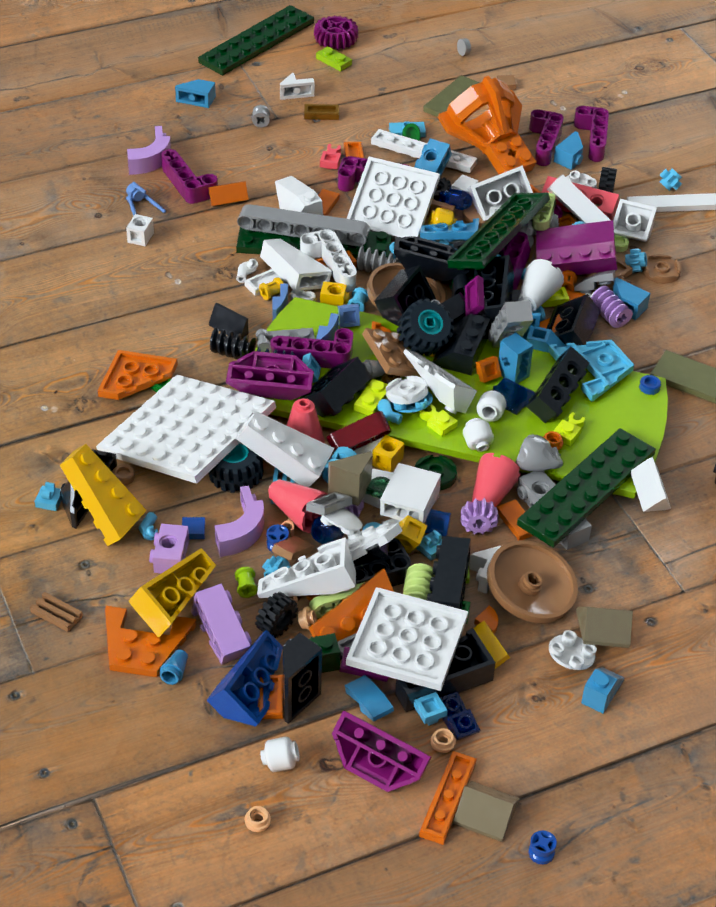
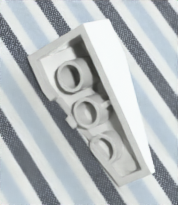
[275,176,323,215]
[257,537,356,598]

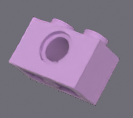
[149,523,189,573]

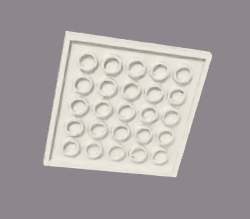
[96,375,276,484]

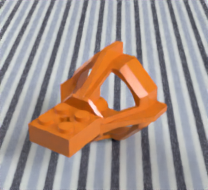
[437,75,536,174]

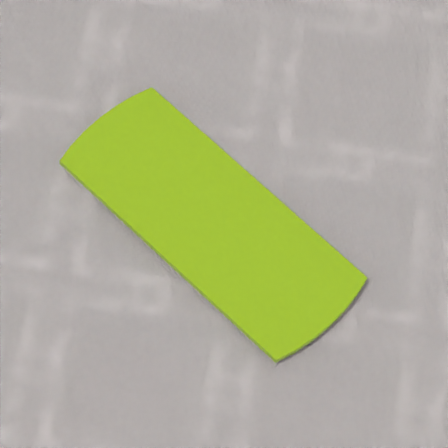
[255,297,668,499]

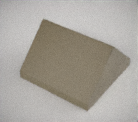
[328,451,373,506]
[576,607,633,648]
[453,781,520,842]

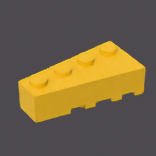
[60,444,147,546]
[128,548,216,638]

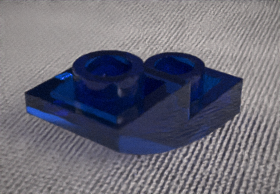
[440,691,481,740]

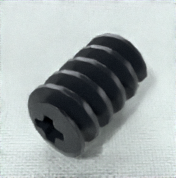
[210,327,256,360]

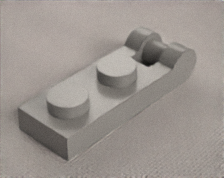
[256,328,315,352]

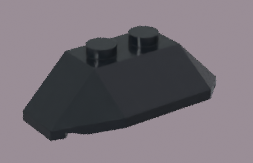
[394,236,471,282]
[60,449,117,529]

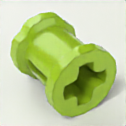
[234,567,258,598]

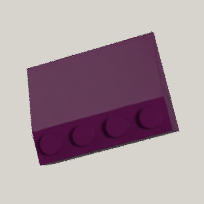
[536,220,617,275]

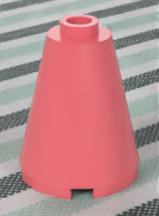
[286,398,325,443]
[471,453,521,507]
[268,479,328,533]

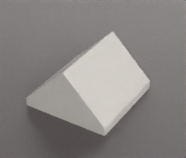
[613,199,657,242]
[631,457,671,512]

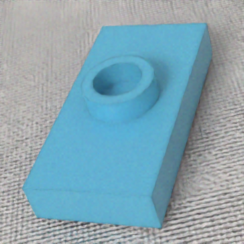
[389,121,426,137]

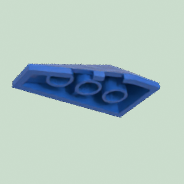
[207,630,283,726]

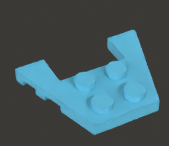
[548,340,634,401]

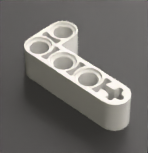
[300,229,357,292]

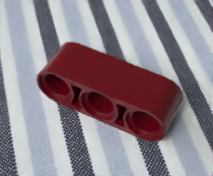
[326,411,392,453]

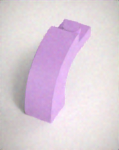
[127,126,171,175]
[215,485,264,557]

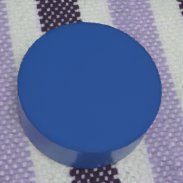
[639,375,661,395]

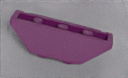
[226,351,314,400]
[332,710,432,792]

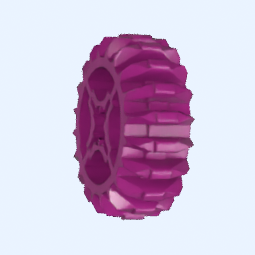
[314,15,358,50]

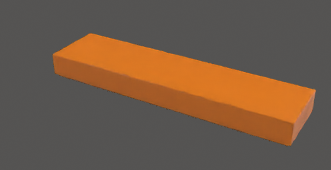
[419,751,477,845]

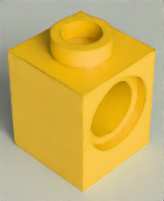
[320,281,350,306]
[372,435,404,472]
[395,515,427,553]

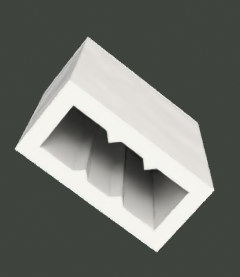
[380,463,441,523]

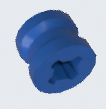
[266,524,289,552]
[528,830,557,865]

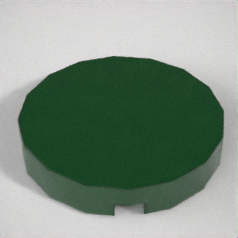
[415,455,457,490]

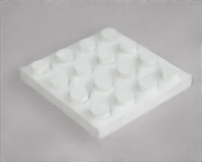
[347,157,440,239]
[346,587,468,691]

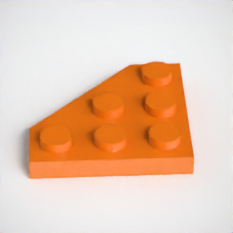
[98,350,178,400]

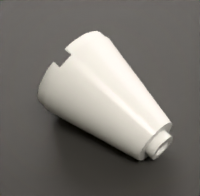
[518,259,564,312]

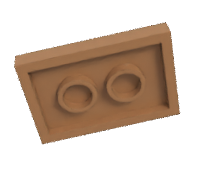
[362,328,421,377]

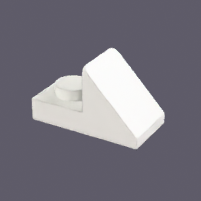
[280,73,315,100]
[469,546,501,594]

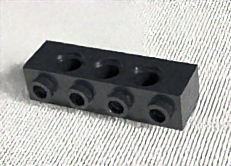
[526,347,589,423]

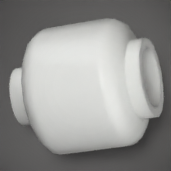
[477,390,506,422]
[463,418,494,452]
[260,737,300,772]

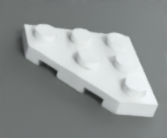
[347,523,403,561]

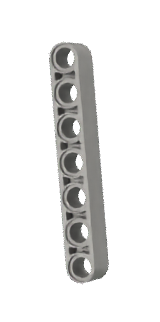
[237,204,370,246]

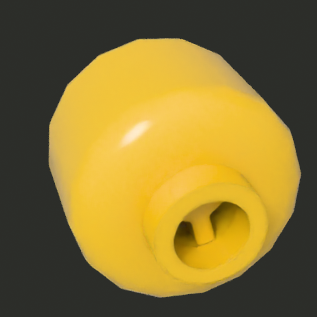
[428,207,457,226]

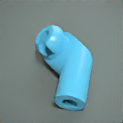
[377,399,403,424]
[139,512,158,541]

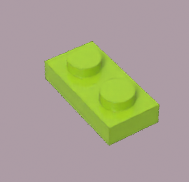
[316,46,352,72]

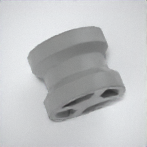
[252,105,270,128]

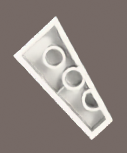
[235,411,334,487]

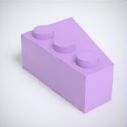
[191,583,252,665]

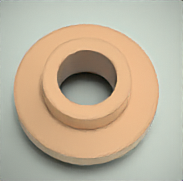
[298,607,317,630]
[430,728,456,753]
[245,806,271,832]

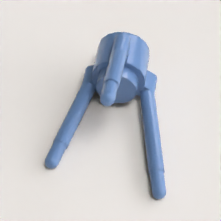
[126,182,166,216]

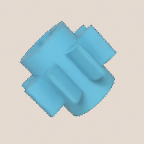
[659,168,682,191]
[625,248,647,272]
[262,556,291,577]

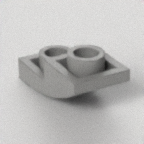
[574,270,616,294]

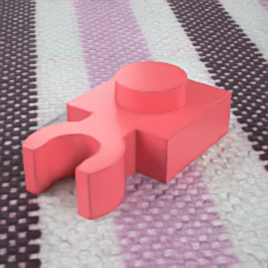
[320,144,341,169]

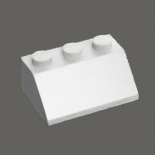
[467,165,533,221]

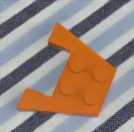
[105,606,196,677]

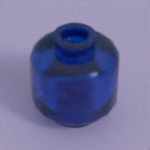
[311,516,344,545]

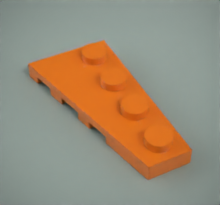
[309,569,394,642]

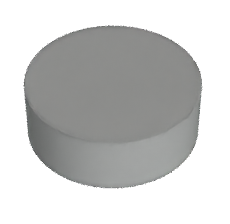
[457,38,471,56]

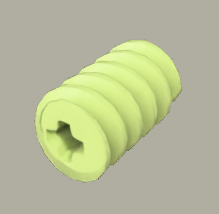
[403,563,435,600]

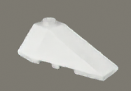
[403,349,477,414]

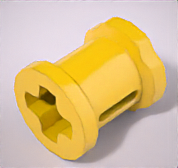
[259,277,284,300]

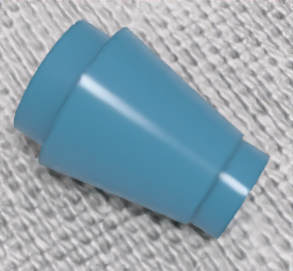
[160,650,188,685]

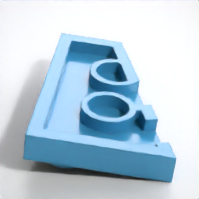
[420,218,479,242]

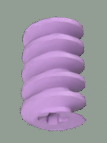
[591,286,633,328]

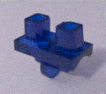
[439,188,472,210]

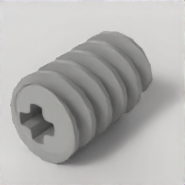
[357,246,400,273]

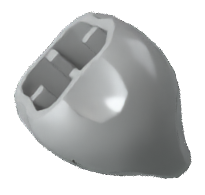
[516,434,563,472]

